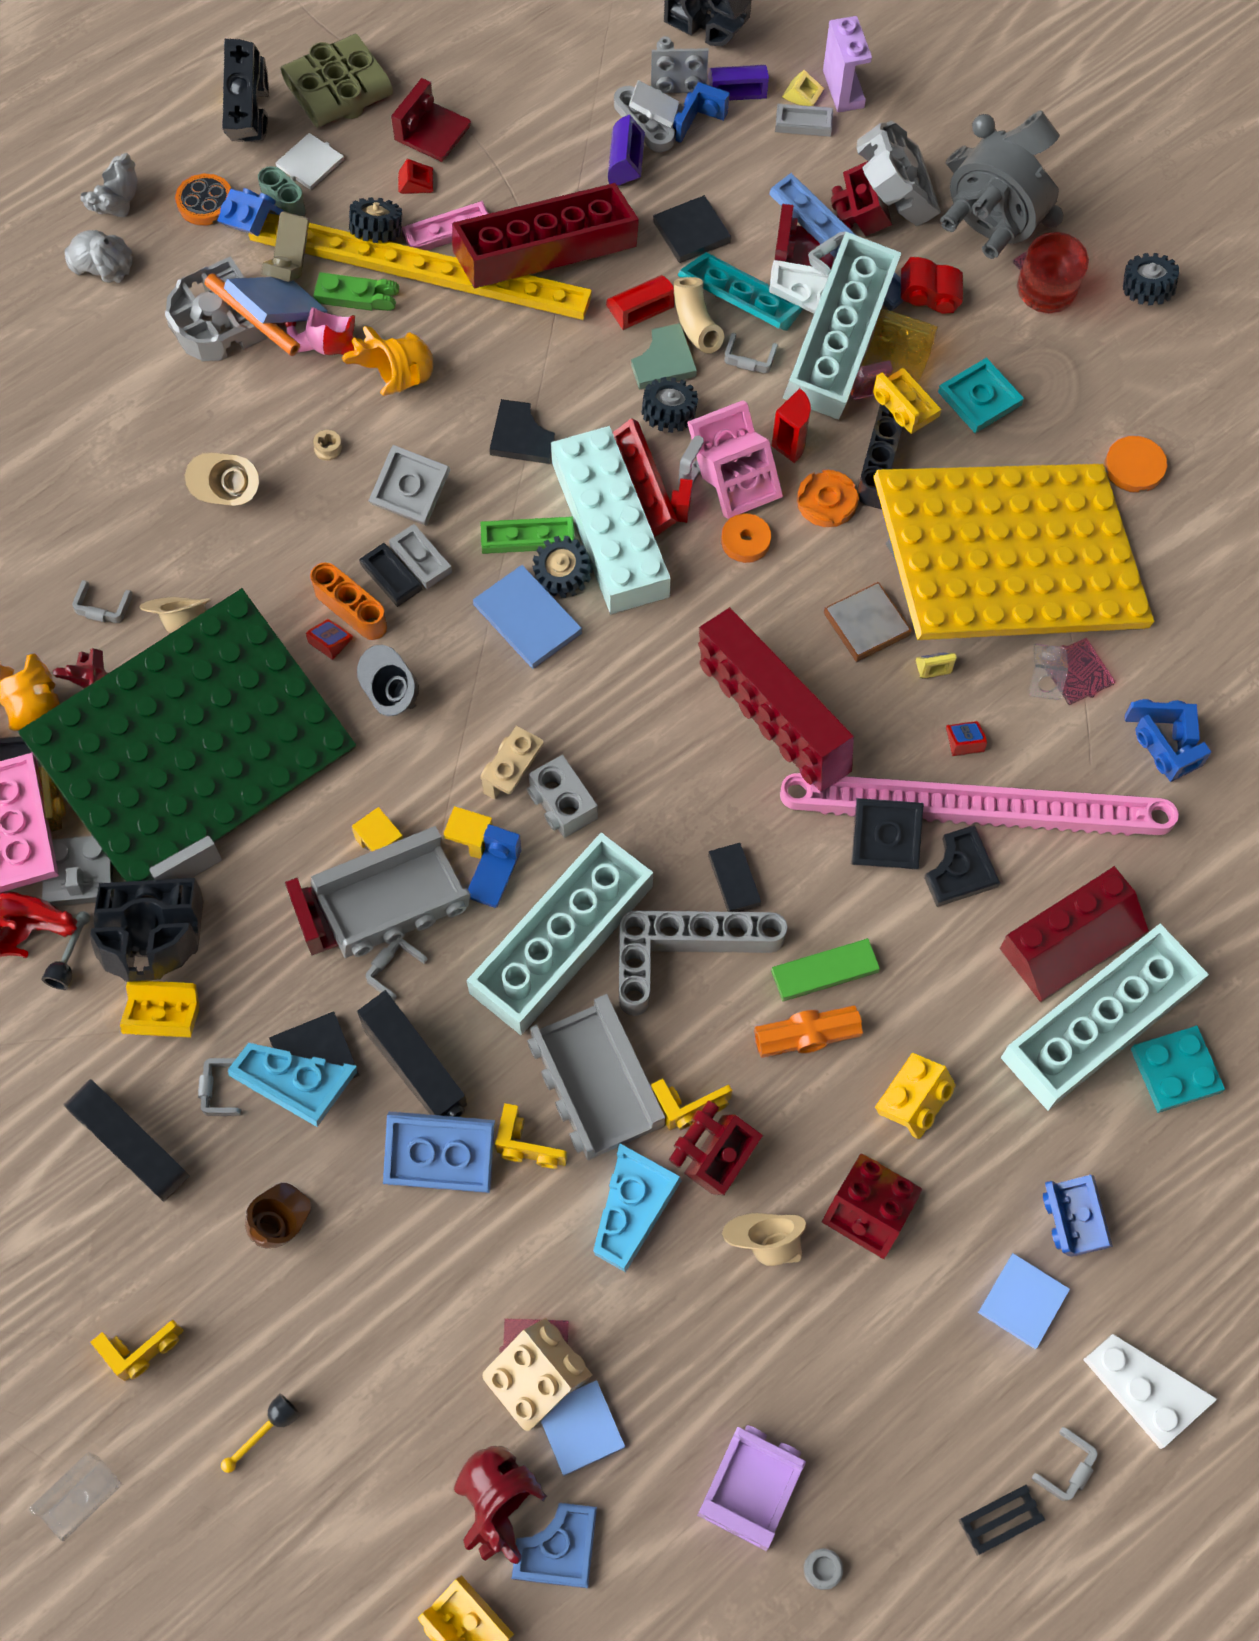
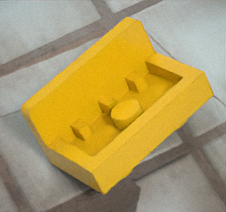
[873,368,942,434]
[120,981,200,1038]
[875,1053,956,1139]
[418,1575,514,1641]

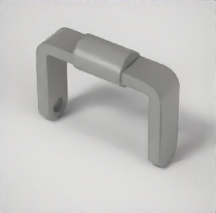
[808,232,845,276]
[724,333,778,373]
[679,436,704,485]
[72,580,132,623]
[366,939,428,1000]
[198,1058,241,1116]
[1032,1427,1097,1501]

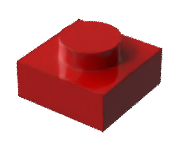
[671,478,693,523]

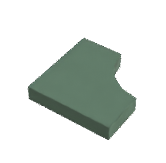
[631,323,697,390]

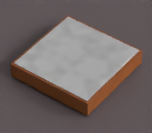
[824,582,912,662]

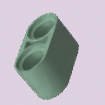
[258,166,306,217]

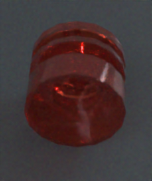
[1017,232,1089,314]

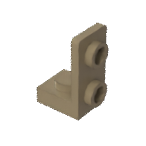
[261,211,310,282]

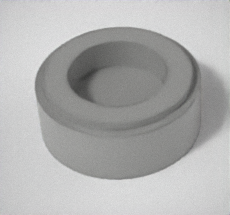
[804,1548,843,1590]

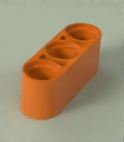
[310,562,387,640]

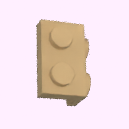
[481,726,543,799]

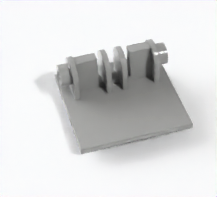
[651,36,709,93]

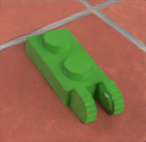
[313,272,400,311]

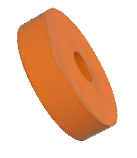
[721,514,771,563]

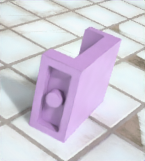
[823,16,872,112]
[697,1425,806,1551]

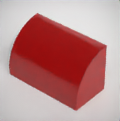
[606,275,675,330]
[771,388,811,463]

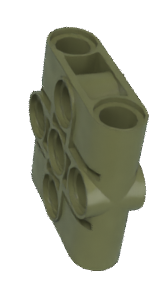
[280,33,393,128]

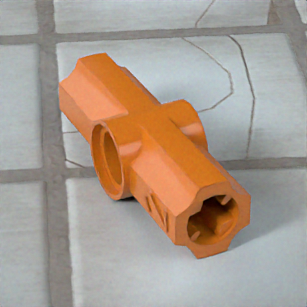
[754,1005,863,1058]

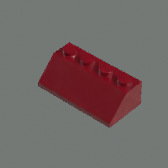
[999,866,1149,1002]

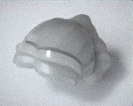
[80,153,137,217]
[65,230,133,283]

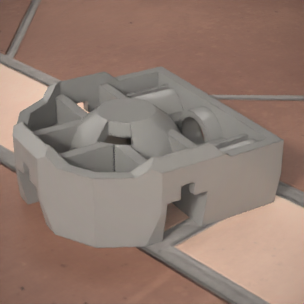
[856,121,941,226]
[165,256,268,361]

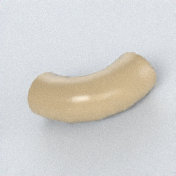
[674,277,724,353]

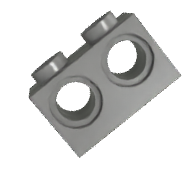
[527,754,598,838]

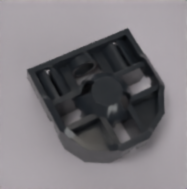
[664,0,752,46]
[222,38,269,142]
[90,878,204,982]

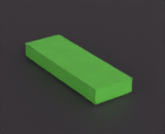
[480,516,575,554]
[771,938,880,1002]

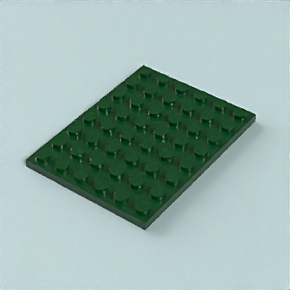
[18,588,356,882]

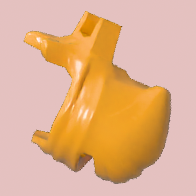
[342,326,433,396]
[0,653,61,731]

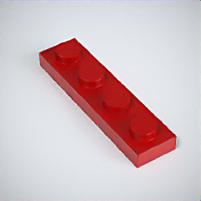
[612,418,678,538]

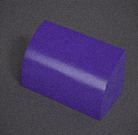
[708,65,769,101]
[608,114,645,186]

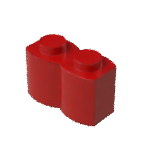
[901,257,963,314]

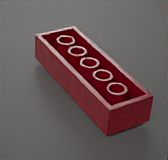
[452,183,639,289]
[698,607,854,792]

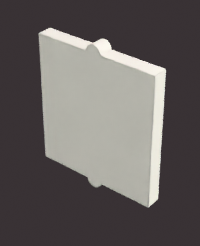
[629,80,679,128]
[276,133,344,190]

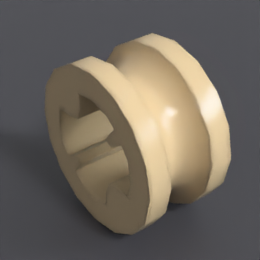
[313,430,342,461]

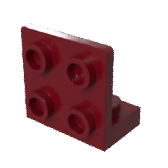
[391,78,471,162]
[774,204,834,270]
[285,877,339,956]
[821,1154,922,1259]

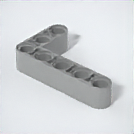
[619,911,787,1016]

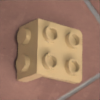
[483,1318,593,1431]

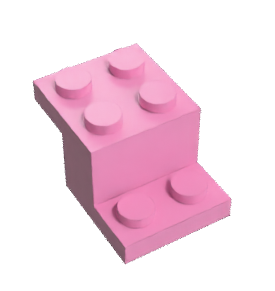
[687,400,783,519]

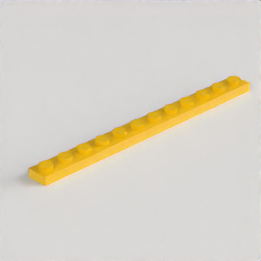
[248,213,592,320]

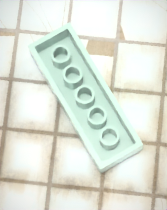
[783,232,901,420]
[551,426,671,615]
[467,833,653,1035]
[1001,923,1209,1111]

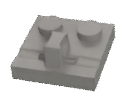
[368,445,451,526]
[42,836,113,906]

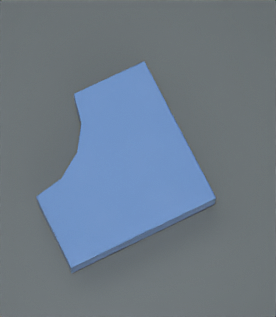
[512,1503,597,1588]

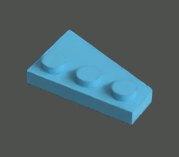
[228,1043,357,1127]
[593,1143,681,1273]

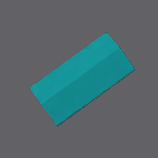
[678,252,803,331]

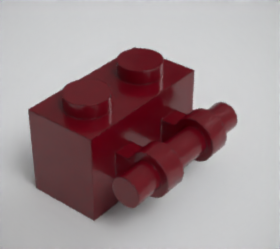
[831,161,892,237]
[668,1100,763,1195]

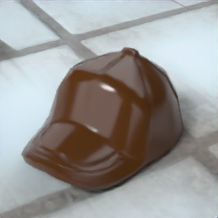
[245,1183,312,1249]

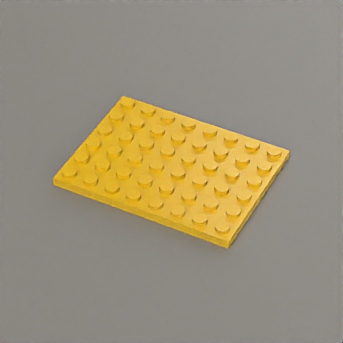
[874,464,1154,640]

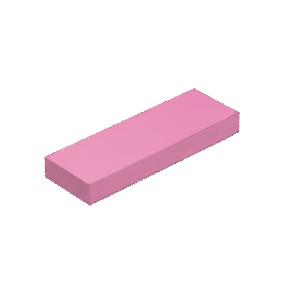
[401,201,489,250]

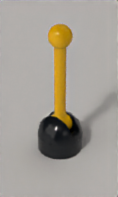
[221,1393,300,1473]

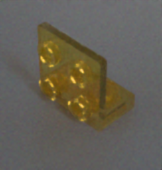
[859,308,938,384]

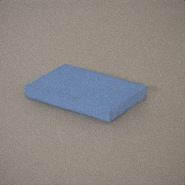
[224,277,327,324]
[473,565,582,669]
[383,1111,495,1193]

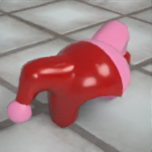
[284,307,379,356]

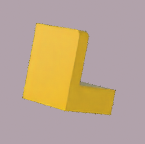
[443,806,493,859]
[352,807,403,852]

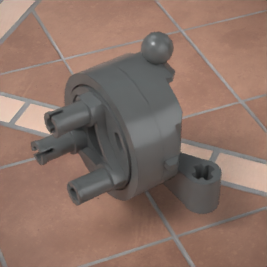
[940,110,1064,259]

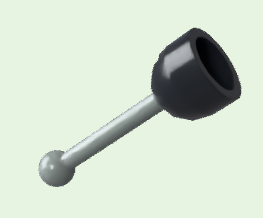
[41,911,90,990]

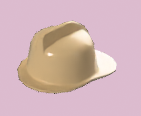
[185,453,259,506]
[140,597,211,633]
[722,1213,807,1266]

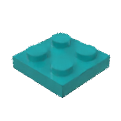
[938,357,1024,434]
[1131,1026,1225,1113]

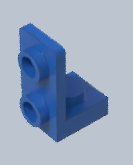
[673,82,729,143]
[1125,699,1200,750]
[1135,715,1212,782]
[468,824,522,908]

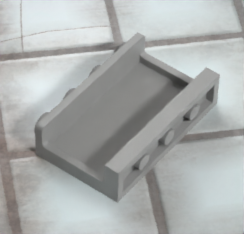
[311,826,470,959]
[527,994,665,1161]

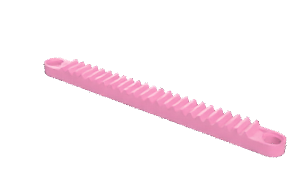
[780,773,1179,836]

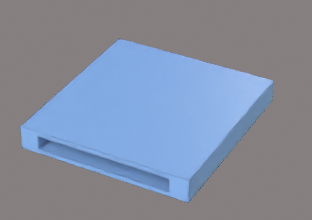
[978,1253,1070,1349]
[541,1380,625,1476]

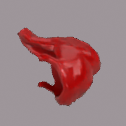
[0,892,78,958]

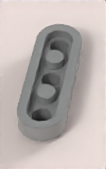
[614,86,674,152]

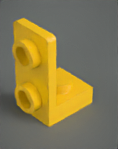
[650,1079,733,1131]
[495,1103,567,1169]
[90,1320,184,1381]

